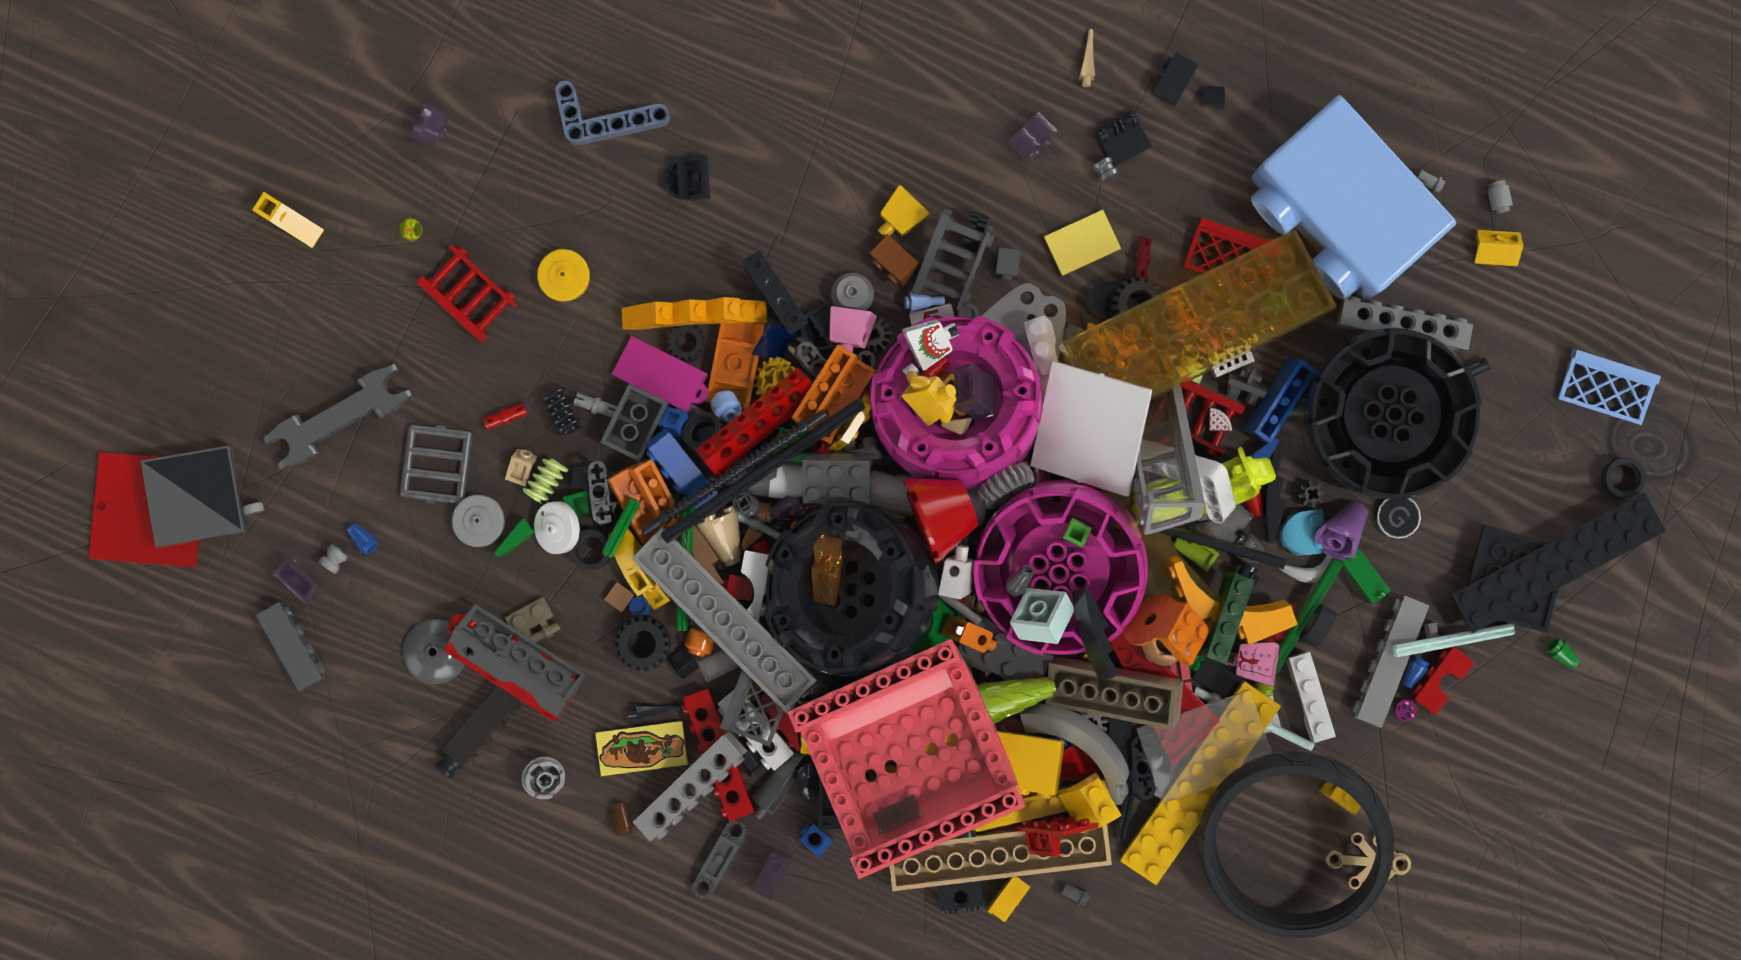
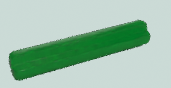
[602,498,640,558]

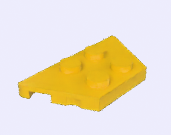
[829,386,872,453]

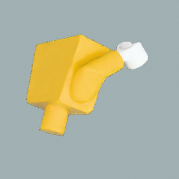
[901,363,956,426]

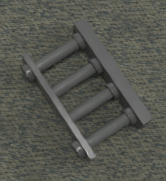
[912,208,995,311]

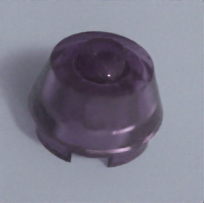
[408,102,448,146]

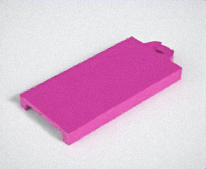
[612,336,709,413]

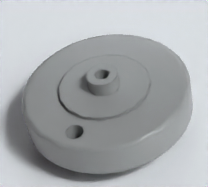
[452,495,505,547]

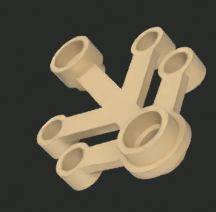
[1325,832,1411,890]

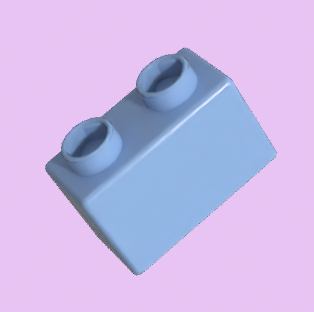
[1251,95,1457,301]

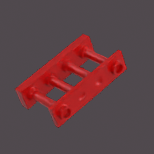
[416,244,518,343]
[1145,370,1245,457]

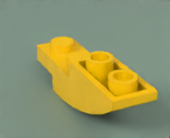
[608,529,672,610]

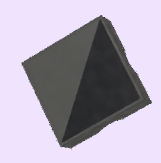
[141,446,247,548]

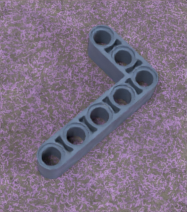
[555,81,670,146]

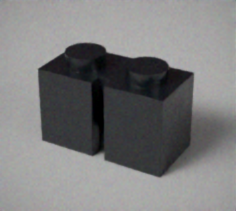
[1152,52,1199,106]

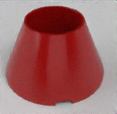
[903,478,978,564]

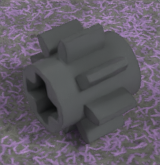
[1297,481,1326,508]

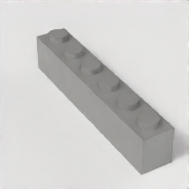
[1352,596,1429,728]

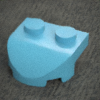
[1279,509,1325,556]

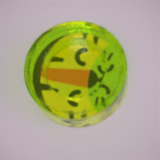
[400,218,423,241]

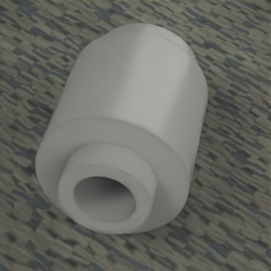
[1487,180,1513,214]

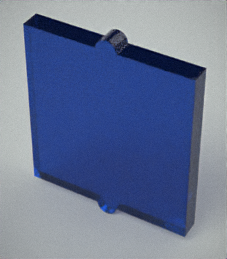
[752,322,799,360]

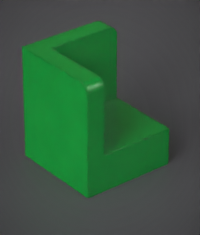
[563,491,589,517]

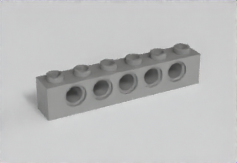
[1336,296,1473,352]
[633,732,747,842]

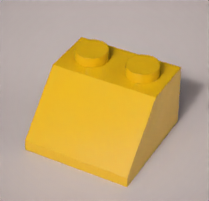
[1058,773,1121,833]

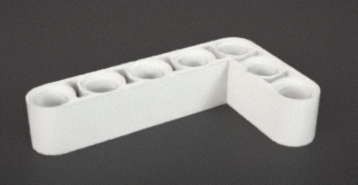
[1139,440,1236,524]

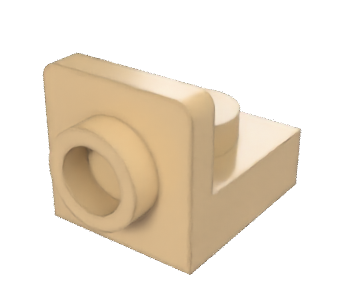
[505,449,537,486]

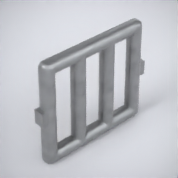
[400,424,473,504]

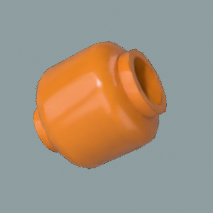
[685,626,715,657]

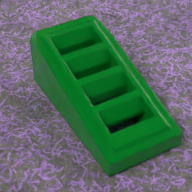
[495,518,535,557]

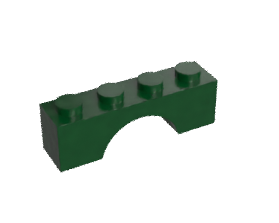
[1197,573,1255,664]

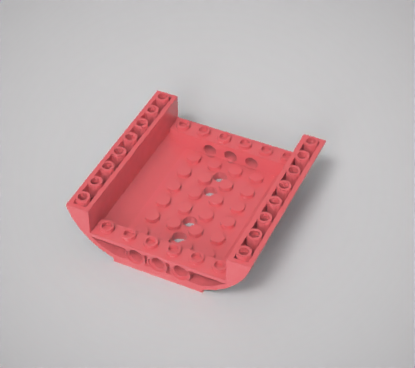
[787,639,1025,879]

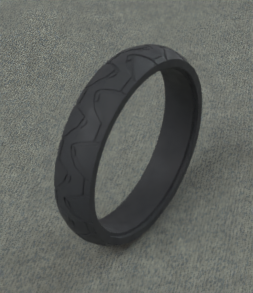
[1198,751,1395,938]

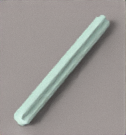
[1392,623,1515,657]

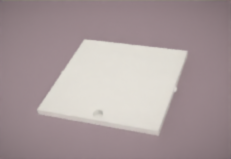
[1030,361,1152,496]

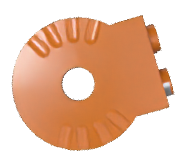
[1123,594,1211,665]

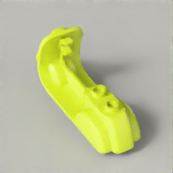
[1131,447,1276,528]

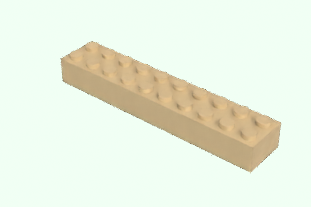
[890,824,1112,891]

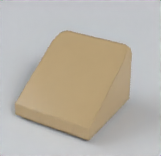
[941,417,972,434]

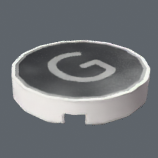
[1376,498,1421,539]

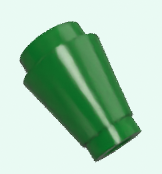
[1547,638,1580,669]

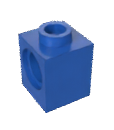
[658,407,689,444]
[799,822,834,858]

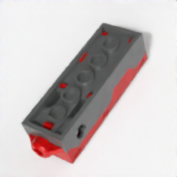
[444,604,586,722]

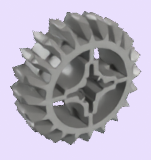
[977,463,1035,509]

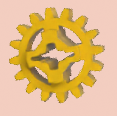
[754,357,795,396]

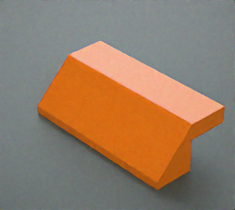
[791,344,876,446]
[607,458,681,547]

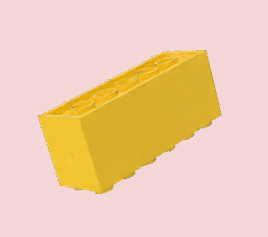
[926,730,1065,799]

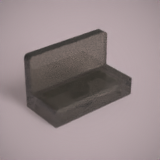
[873,795,923,835]

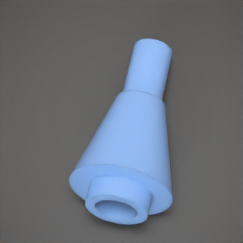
[904,292,945,313]

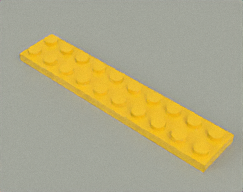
[1120,681,1281,885]

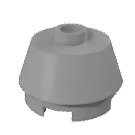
[831,273,874,311]
[522,757,565,799]

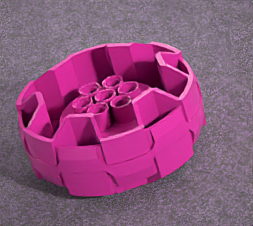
[871,316,1043,490]
[974,480,1148,656]

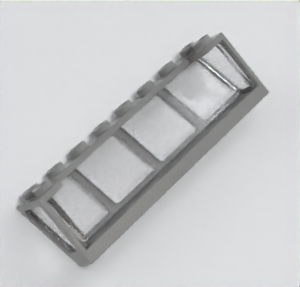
[1125,374,1205,535]

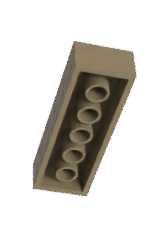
[1045,656,1184,730]

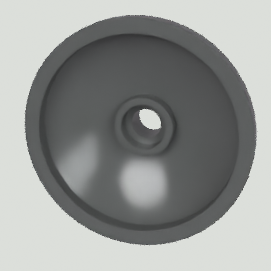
[403,619,465,684]

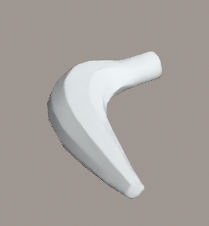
[1279,555,1333,583]

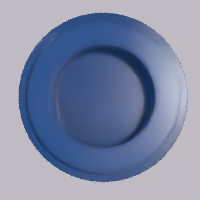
[629,596,651,617]

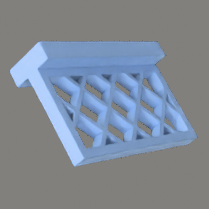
[1557,349,1661,425]

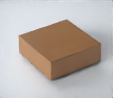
[604,582,635,612]

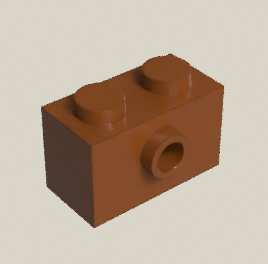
[870,235,921,287]

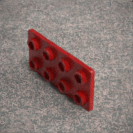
[1014,815,1099,857]

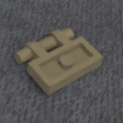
[505,597,561,643]

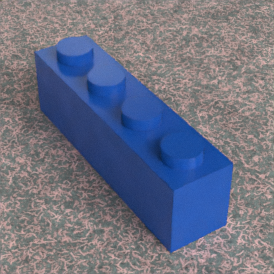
[1243,357,1316,444]
[645,428,718,510]

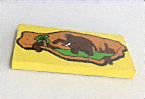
[596,721,688,776]

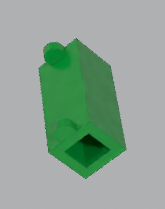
[1340,549,1390,604]

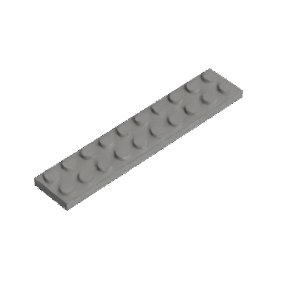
[632,527,818,713]

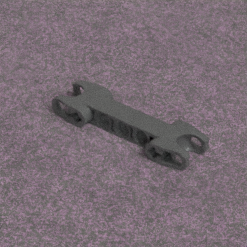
[263,364,414,470]

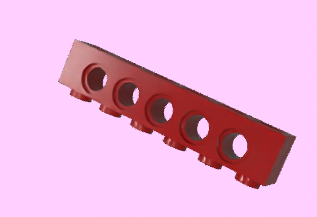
[695,367,812,477]
[681,688,755,822]

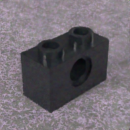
[937,881,984,914]

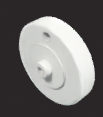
[534,501,580,554]

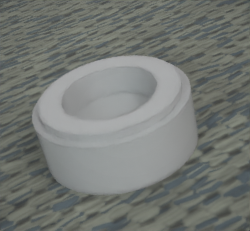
[241,502,265,516]

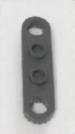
[692,819,747,899]

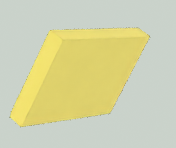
[1044,210,1121,276]

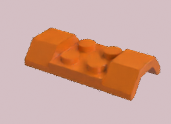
[706,323,765,410]

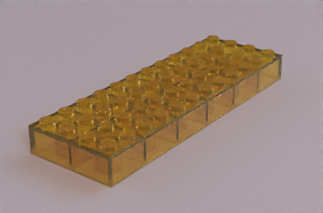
[1059,229,1337,400]

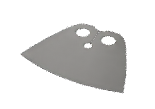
[982,283,1066,362]

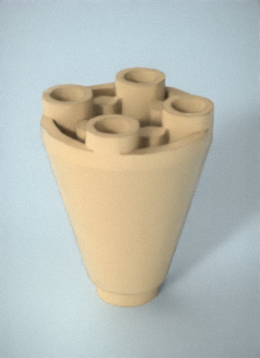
[696,504,741,566]

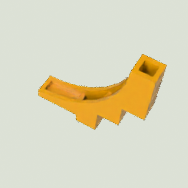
[622,297,767,330]
[1168,555,1298,645]

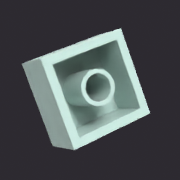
[1010,588,1074,644]

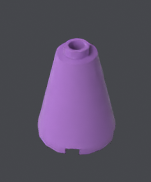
[1315,502,1368,560]

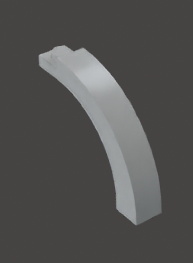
[1020,703,1130,805]

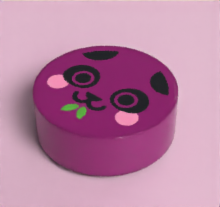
[1394,699,1418,722]

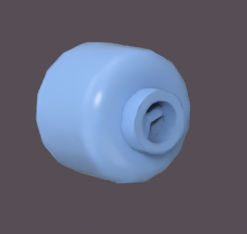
[710,391,742,423]

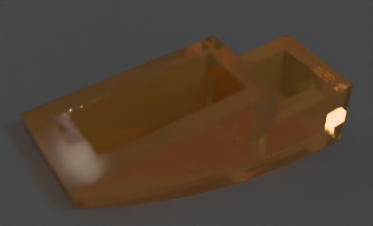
[811,535,842,606]

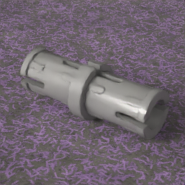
[574,392,618,417]

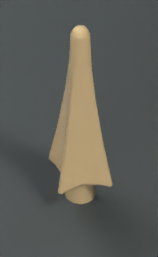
[1079,29,1095,87]

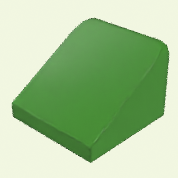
[1063,517,1093,547]

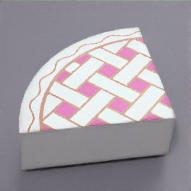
[1209,408,1232,431]

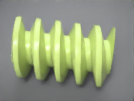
[522,457,568,505]

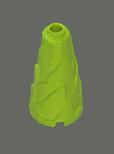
[977,677,1056,723]

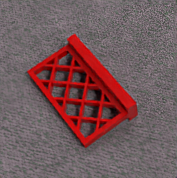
[1183,217,1284,294]

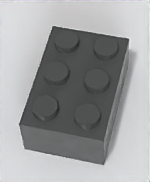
[600,384,670,462]
[802,453,871,504]

